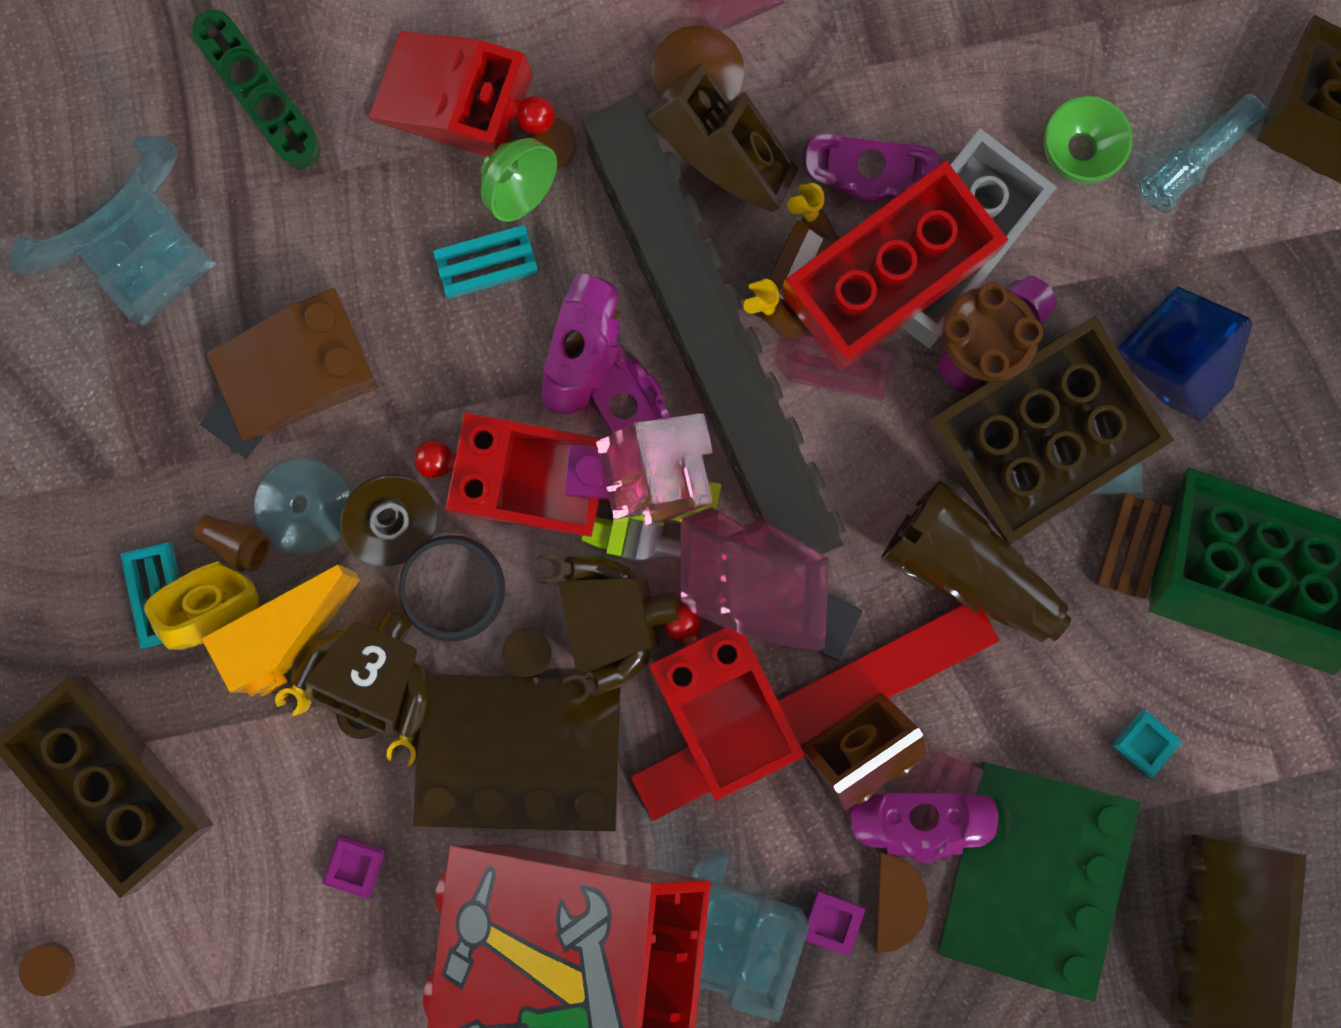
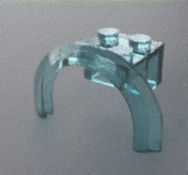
[9,136,216,325]
[690,846,809,1022]

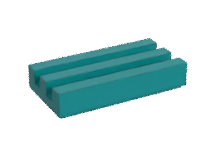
[433,225,539,299]
[120,542,180,649]

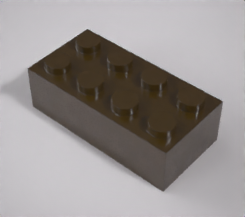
[0,676,214,898]

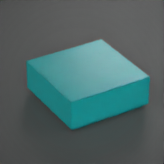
[1110,709,1183,779]

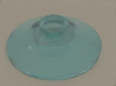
[254,458,350,555]

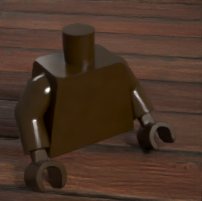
[535,553,680,707]

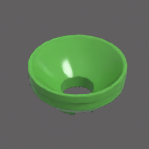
[1043,96,1133,184]
[481,138,557,222]

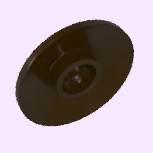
[340,474,437,566]

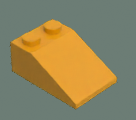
[201,565,360,697]

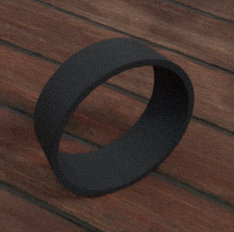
[398,535,505,641]

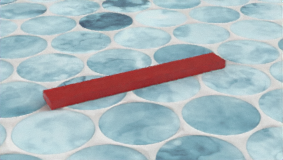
[631,605,1000,821]

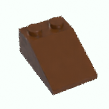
[206,288,379,442]

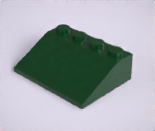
[1148,467,1341,675]
[937,762,1141,1002]

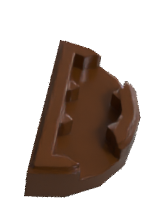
[875,851,928,953]

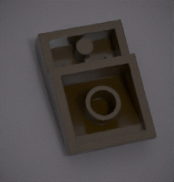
[648,62,799,212]

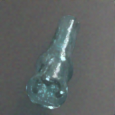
[1139,94,1266,213]

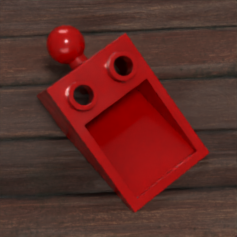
[369,31,555,157]
[414,412,610,537]
[649,602,805,801]

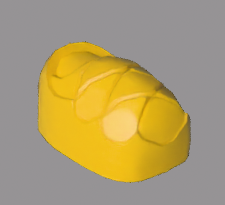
[144,561,259,650]

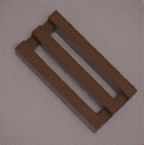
[1094,492,1172,600]

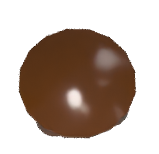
[651,25,745,101]
[942,282,1043,382]

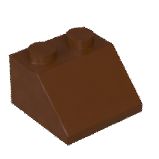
[801,693,927,811]

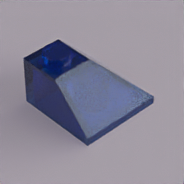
[1117,286,1253,422]

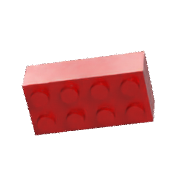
[780,160,1009,372]

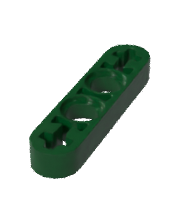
[192,9,321,169]

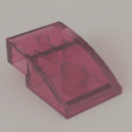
[681,507,829,651]

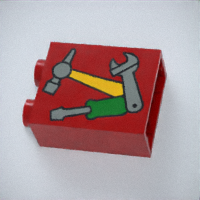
[423,844,711,1028]

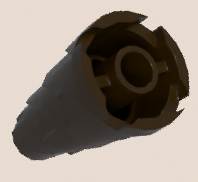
[881,480,1072,642]

